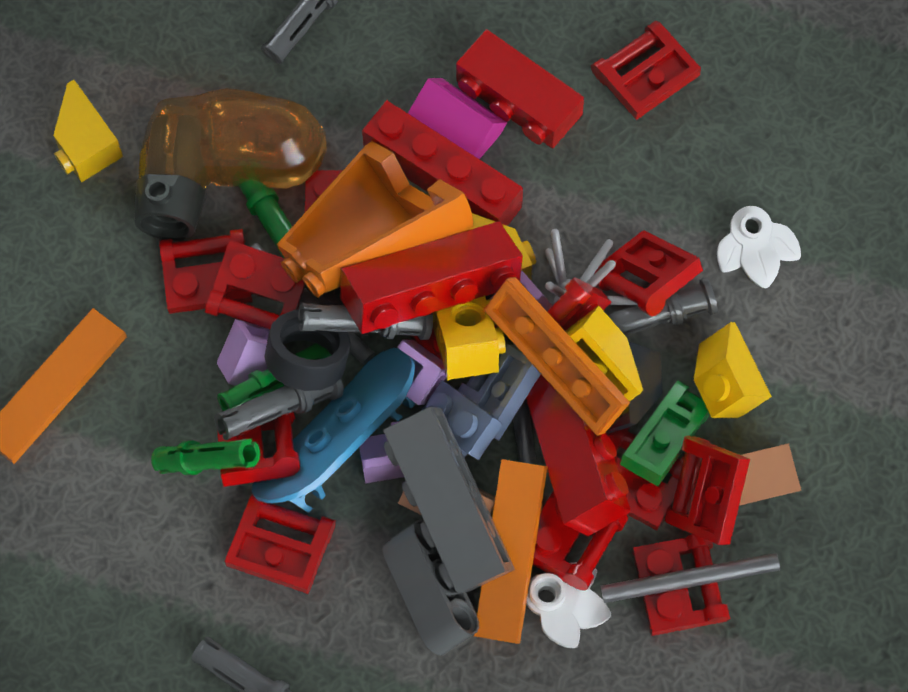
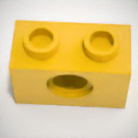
[433,296,506,380]

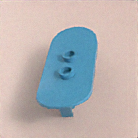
[252,348,415,513]

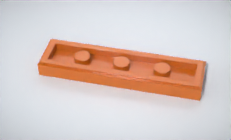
[483,277,630,436]
[0,308,127,464]
[474,459,548,644]

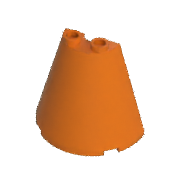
[277,141,473,297]

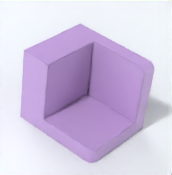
[217,319,286,385]
[398,340,447,405]
[359,421,404,483]

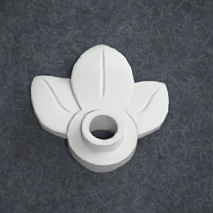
[717,206,801,288]
[526,562,611,648]

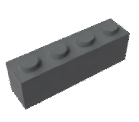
[383,407,515,594]

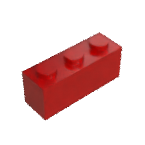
[456,29,584,149]

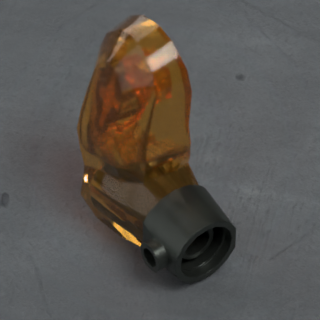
[134,88,327,240]

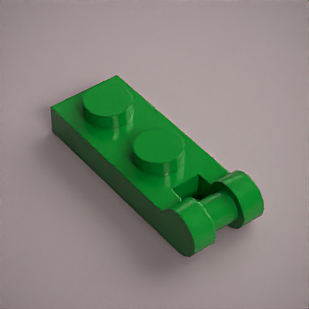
[620,380,710,486]

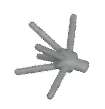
[545,229,638,305]

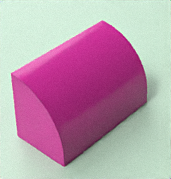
[408,78,507,159]

